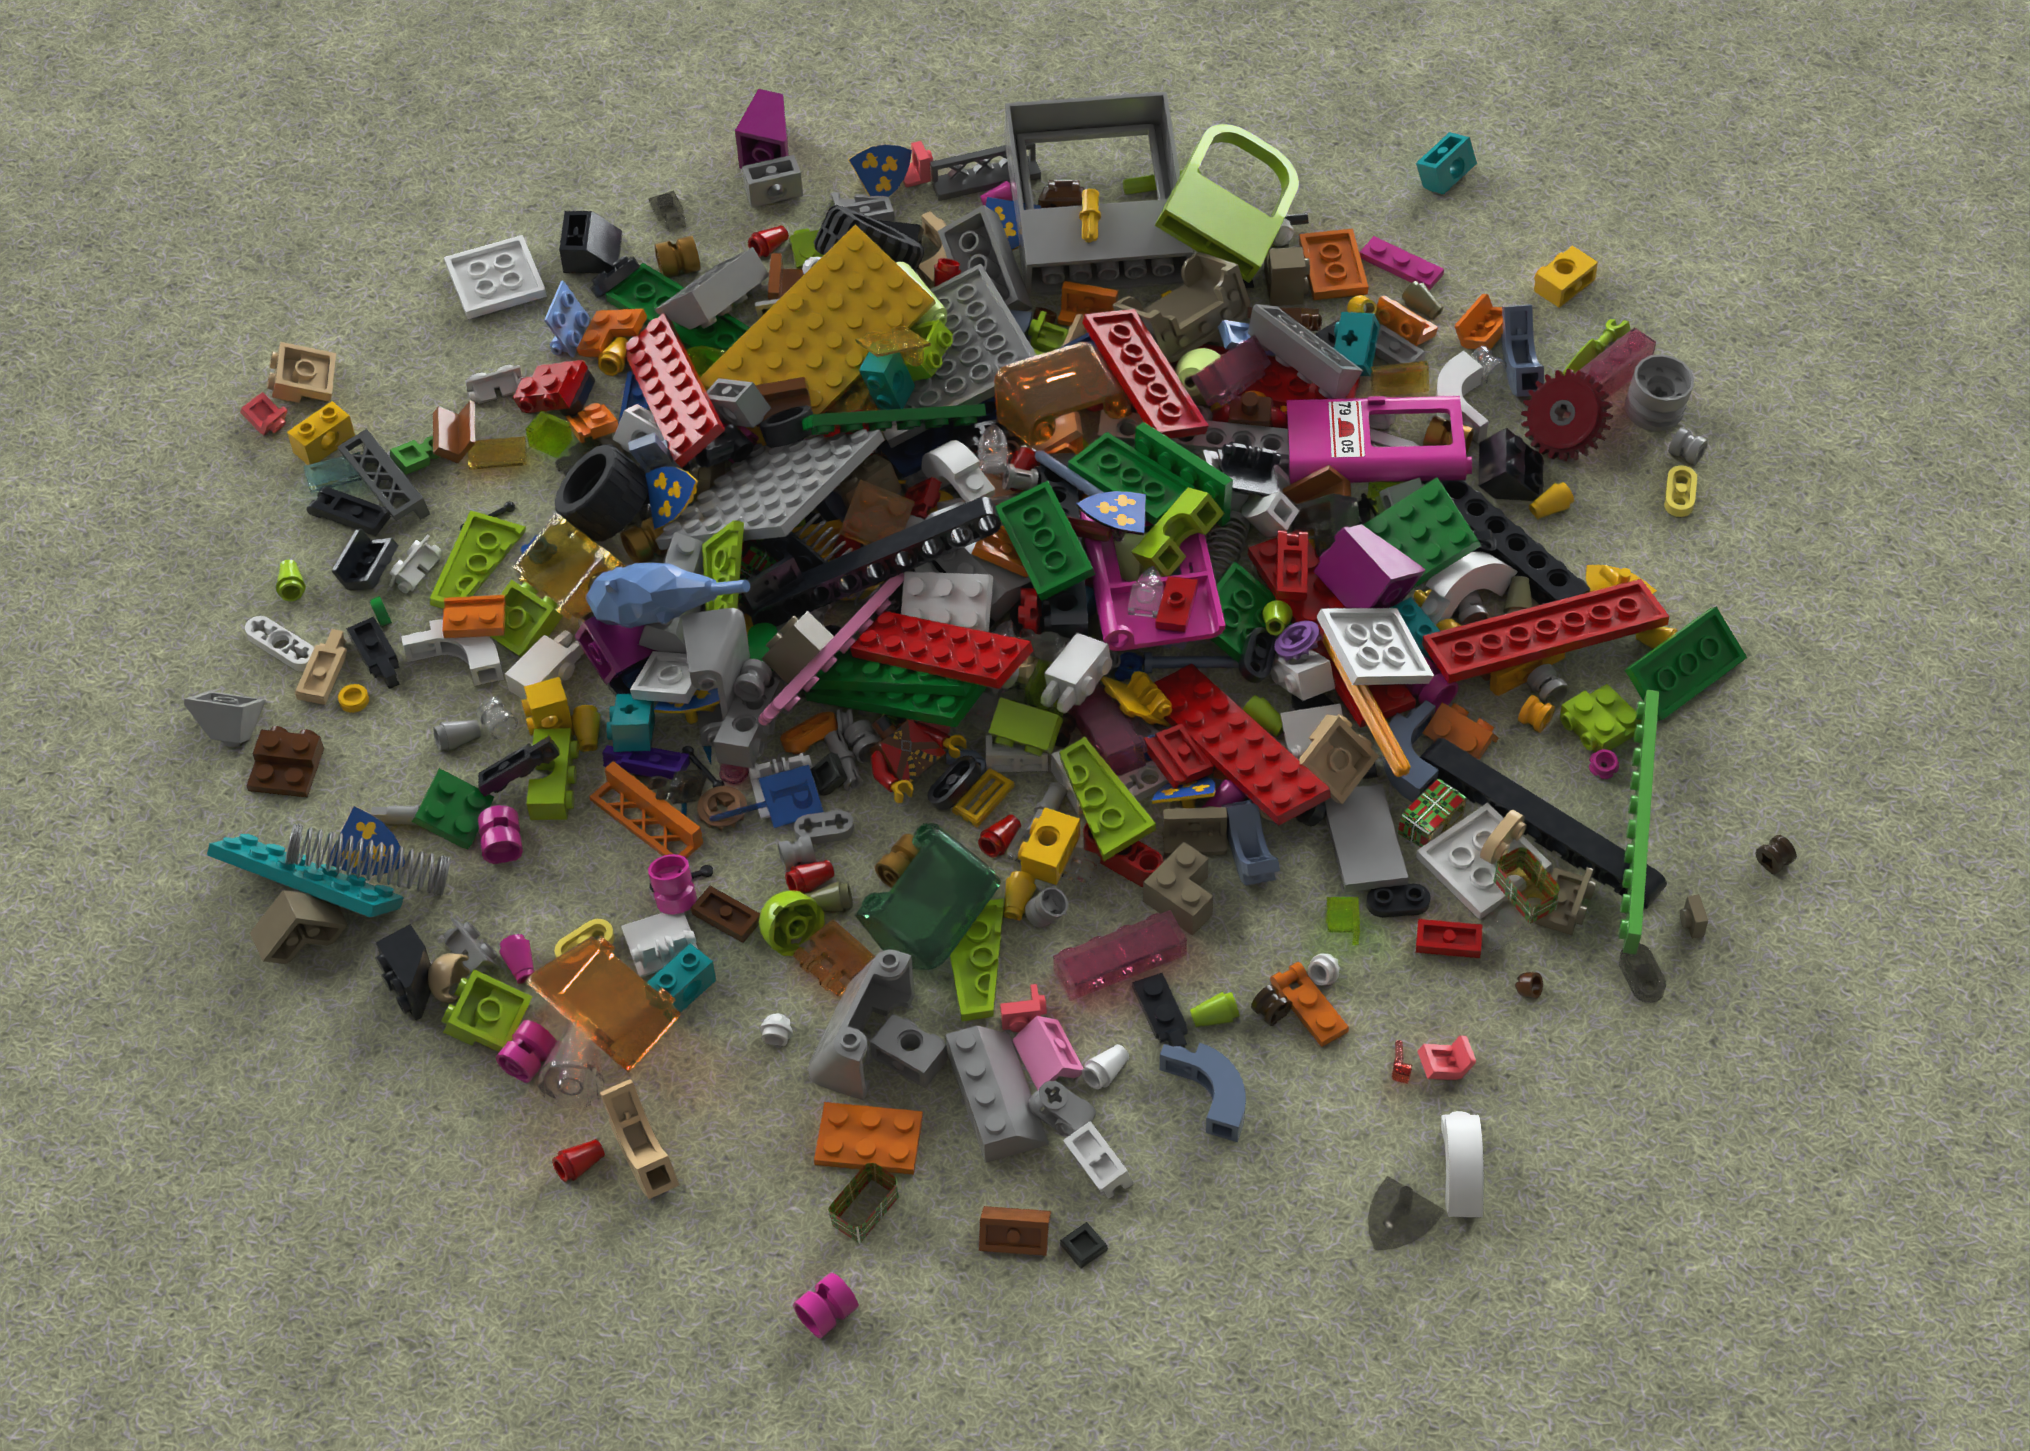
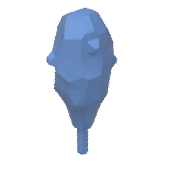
[586,563,750,628]

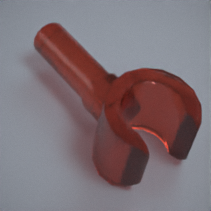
[1392,1040,1413,1084]

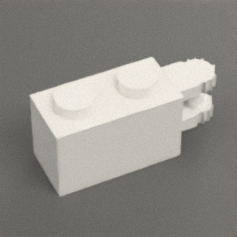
[505,630,584,699]
[1040,633,1112,713]

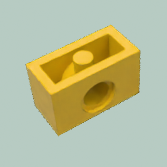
[1534,245,1598,308]
[287,401,355,467]
[521,677,575,736]
[1018,807,1080,885]

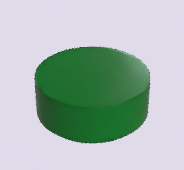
[370,596,392,627]

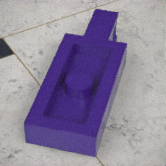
[602,745,690,782]

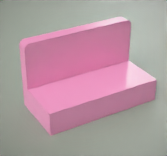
[1013,1016,1083,1090]

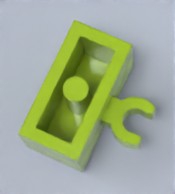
[989,697,1063,757]

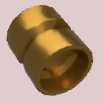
[654,235,701,278]
[1423,416,1474,455]
[620,517,668,563]
[875,834,934,893]

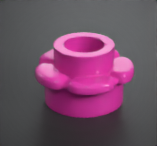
[1589,749,1619,779]

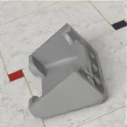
[681,608,750,747]
[808,950,915,1101]

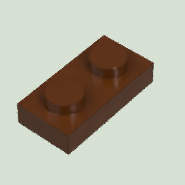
[691,886,760,943]

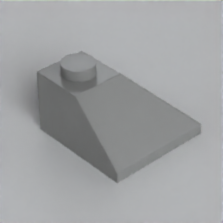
[184,691,266,747]

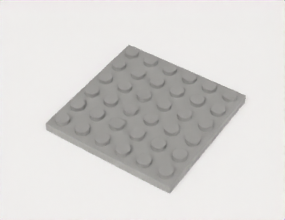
[856,264,1044,448]
[655,429,885,550]

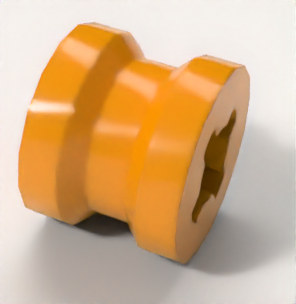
[1518,695,1555,733]

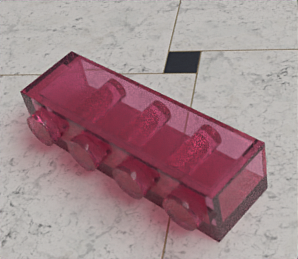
[1565,327,1656,416]
[1191,334,1272,406]
[1067,682,1147,776]
[1053,910,1187,1001]

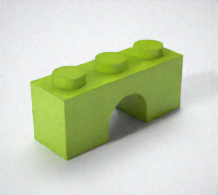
[1131,487,1224,577]
[526,728,579,820]

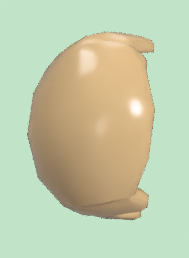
[428,953,470,1003]

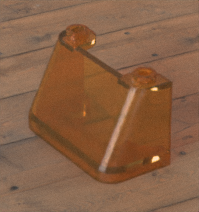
[994,342,1132,447]
[525,936,682,1073]

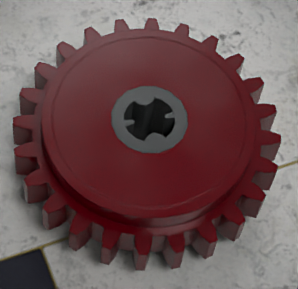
[1521,369,1613,461]

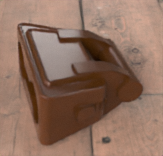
[1038,180,1085,208]

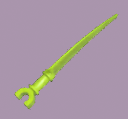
[1563,319,1631,375]

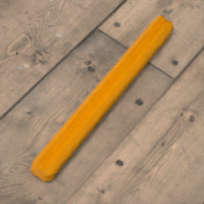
[1323,634,1411,777]

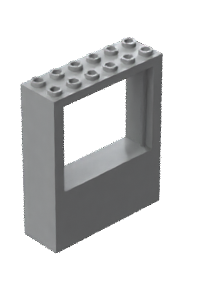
[1004,92,1193,296]

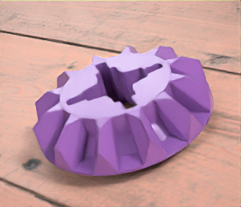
[1274,621,1322,661]

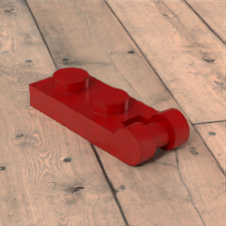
[1276,530,1308,600]

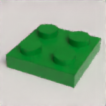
[412,768,494,849]

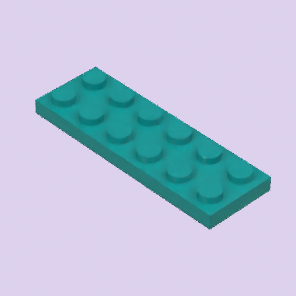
[207,834,404,918]

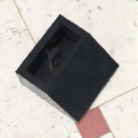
[559,211,623,273]
[1478,428,1544,501]
[375,924,431,1021]

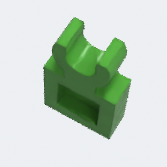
[390,436,440,475]

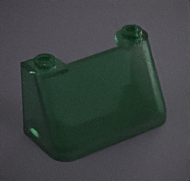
[855,823,1001,970]

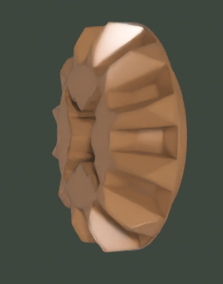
[697,786,747,831]

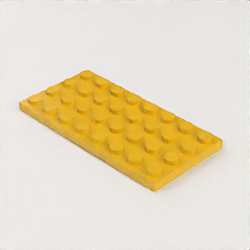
[700,225,936,446]

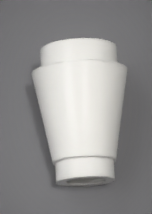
[1082,1044,1129,1089]

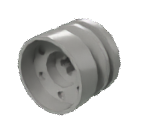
[1624,354,1694,432]

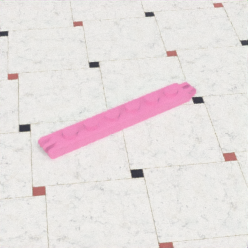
[758,573,904,726]

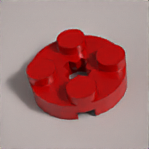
[1018,588,1042,647]

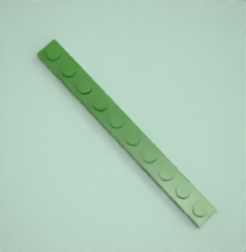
[1618,690,1659,954]

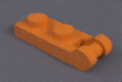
[1270,962,1349,1047]

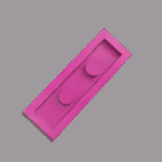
[1359,236,1444,291]

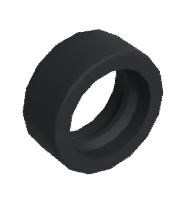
[760,405,813,448]

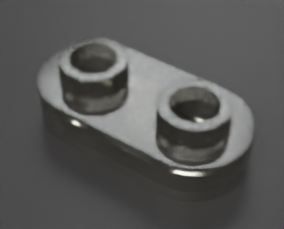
[1619,943,1666,1003]

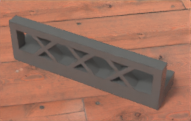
[930,143,1041,201]
[337,429,430,521]

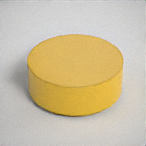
[338,684,369,713]

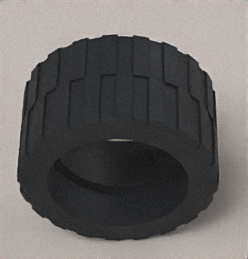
[555,444,649,542]

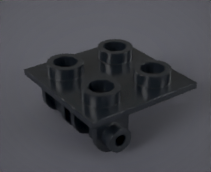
[1217,442,1281,497]

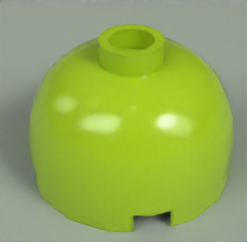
[759,891,825,956]

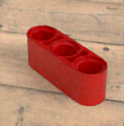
[1083,823,1163,887]

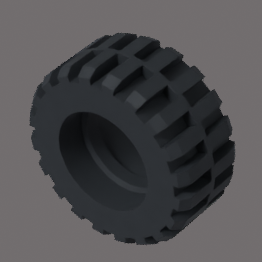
[814,205,924,272]

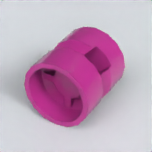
[1405,657,1459,712]
[478,805,523,864]
[648,854,697,915]
[496,1020,557,1083]
[793,1273,859,1338]

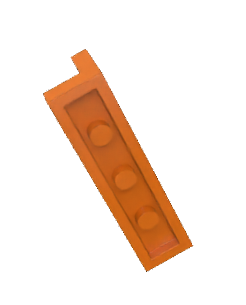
[589,761,704,859]

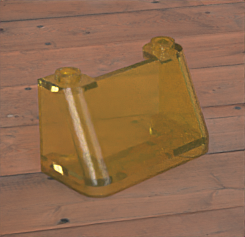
[512,512,626,620]

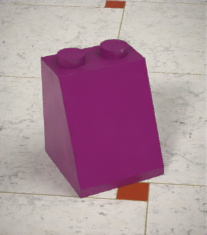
[735,89,789,169]
[1313,524,1426,608]
[574,616,659,685]

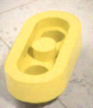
[1664,465,1697,517]
[554,919,614,970]

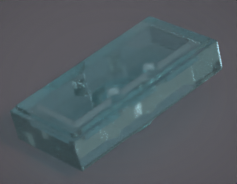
[303,452,365,493]

